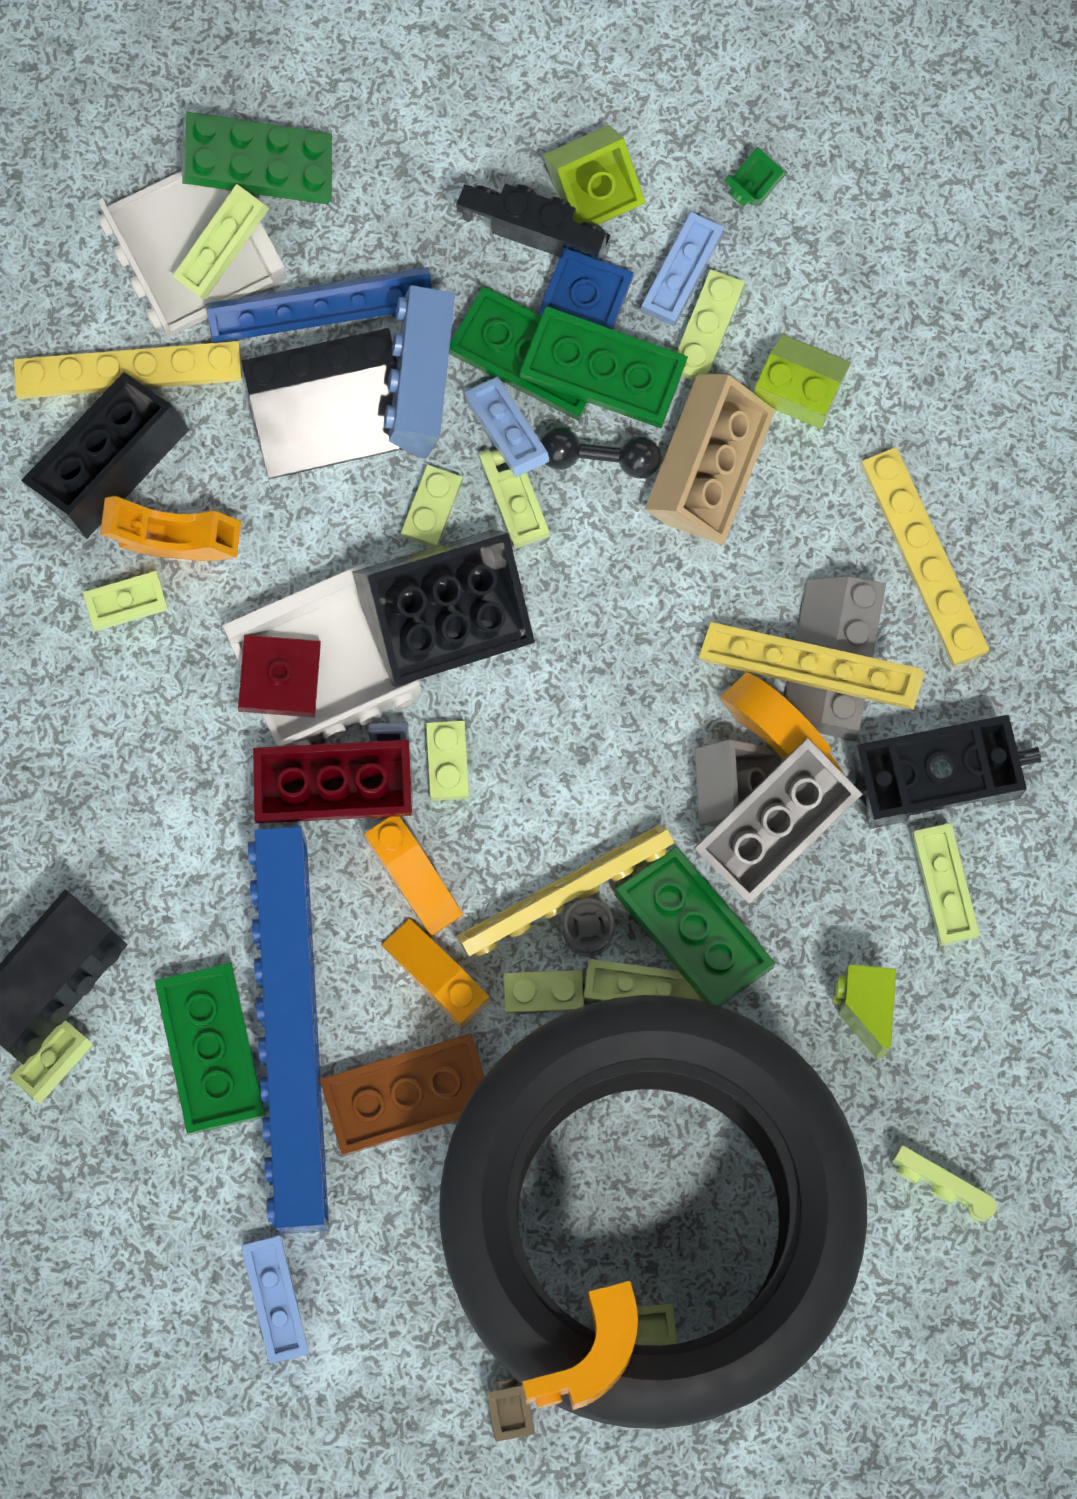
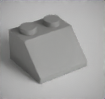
[695,740,782,827]

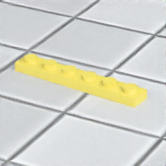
[14,341,242,399]
[861,447,989,667]
[699,622,925,710]
[456,824,674,956]

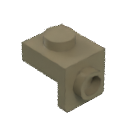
[486,1379,535,1442]

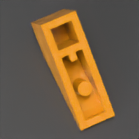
[364,816,464,937]
[381,919,490,1030]

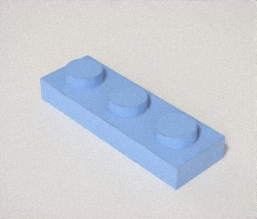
[641,212,724,327]
[464,376,549,478]
[241,1235,310,1364]

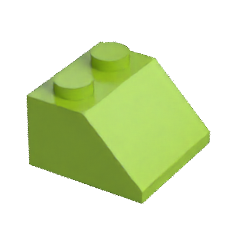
[543,125,646,226]
[754,334,851,429]
[833,964,896,1058]

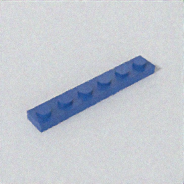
[206,267,432,343]

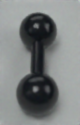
[540,427,661,479]

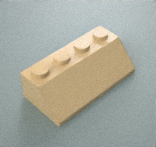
[644,374,775,545]

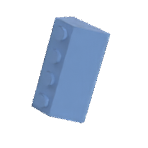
[384,285,455,459]

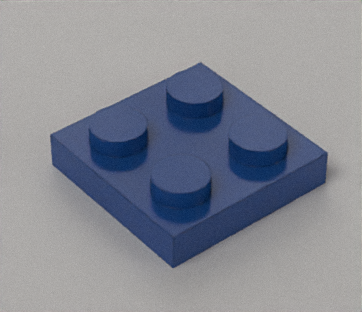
[538,249,634,330]

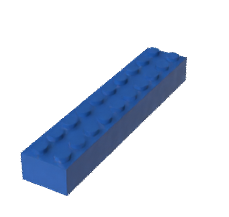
[248,826,329,1234]

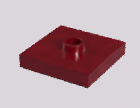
[238,635,321,718]

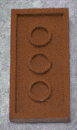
[320,1033,485,1156]

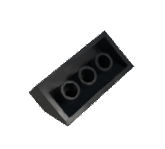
[21,372,189,539]
[0,889,128,1065]

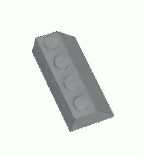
[785,576,886,741]
[694,738,862,904]

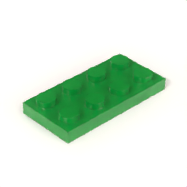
[182,111,332,205]
[449,286,589,421]
[519,306,688,429]
[614,846,776,1006]
[154,963,266,1135]

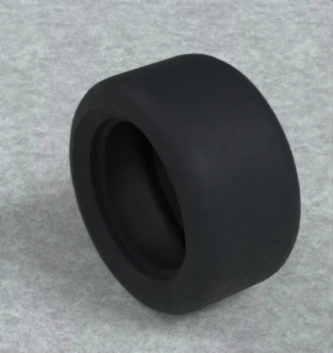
[439,995,867,1429]

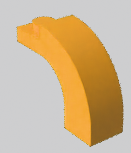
[100,496,242,561]
[719,672,843,773]
[522,1281,638,1410]

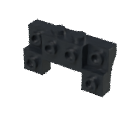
[456,183,611,262]

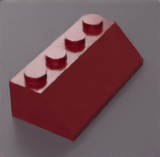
[253,740,413,824]

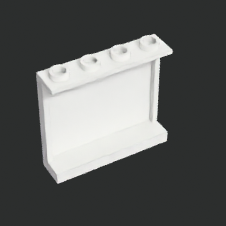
[96,171,287,338]
[223,563,422,746]

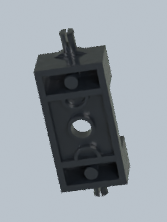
[852,714,1041,829]

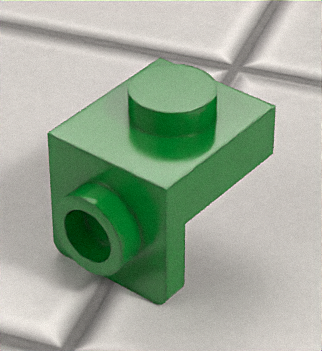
[724,147,788,206]

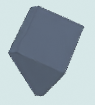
[369,723,409,742]

